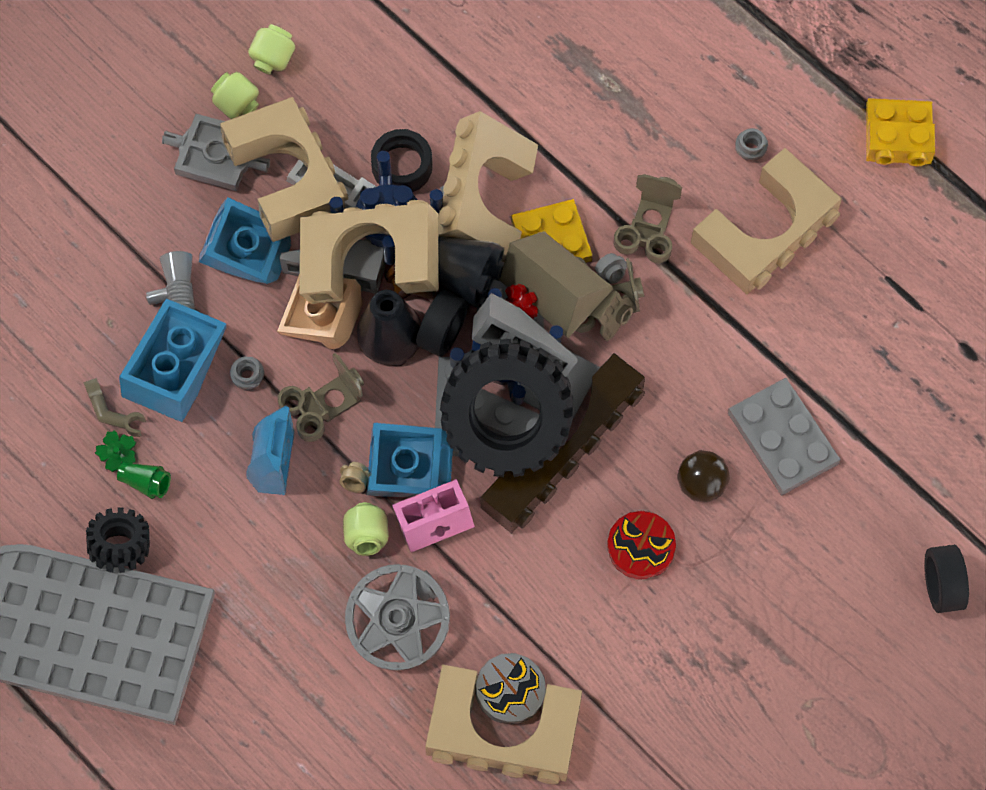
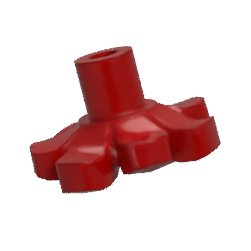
[504,284,538,320]

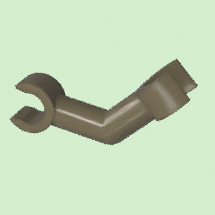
[84,378,146,437]

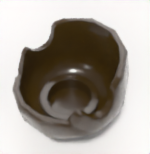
[677,450,730,502]

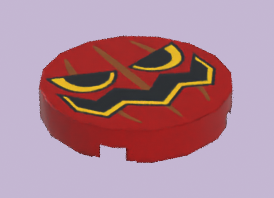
[607,511,676,580]

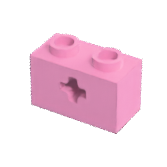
[392,479,475,552]

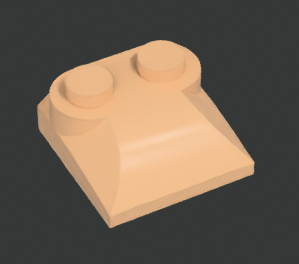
[277,274,362,349]

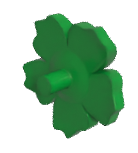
[95,430,136,472]

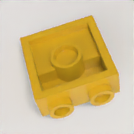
[866,98,935,166]

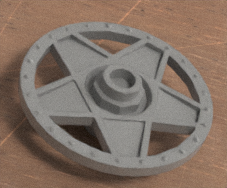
[345,564,450,670]

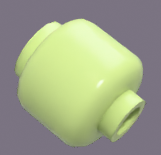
[248,24,295,75]
[211,72,259,119]
[343,502,389,556]

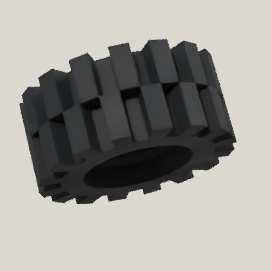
[86,507,150,573]

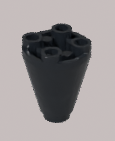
[438,236,505,307]
[356,290,421,366]

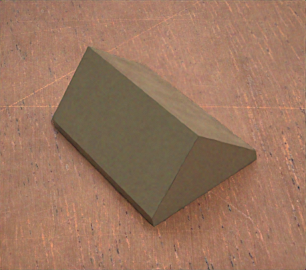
[500,231,614,339]

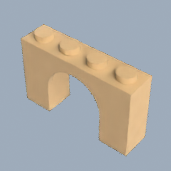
[220,97,348,242]
[438,111,538,262]
[691,148,842,295]
[299,200,439,304]
[425,664,582,784]

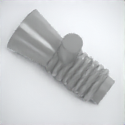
[146,251,195,310]

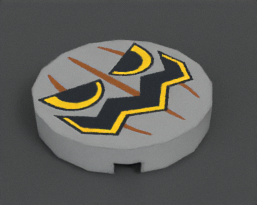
[475,653,546,724]

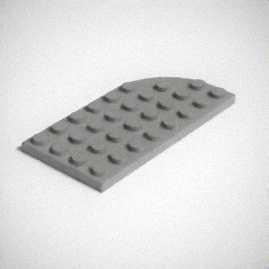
[0,544,215,725]

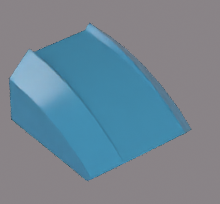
[198,197,291,284]
[246,406,295,495]
[367,423,453,497]

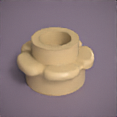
[339,462,371,493]

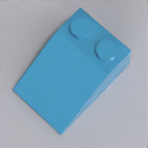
[119,299,227,422]

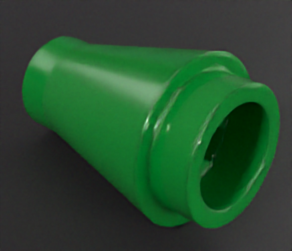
[117,462,171,499]

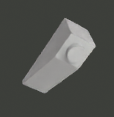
[280,238,386,294]
[472,293,577,377]

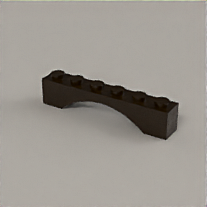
[480,353,645,534]

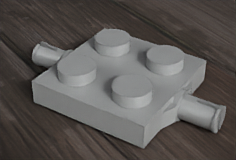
[162,114,270,191]

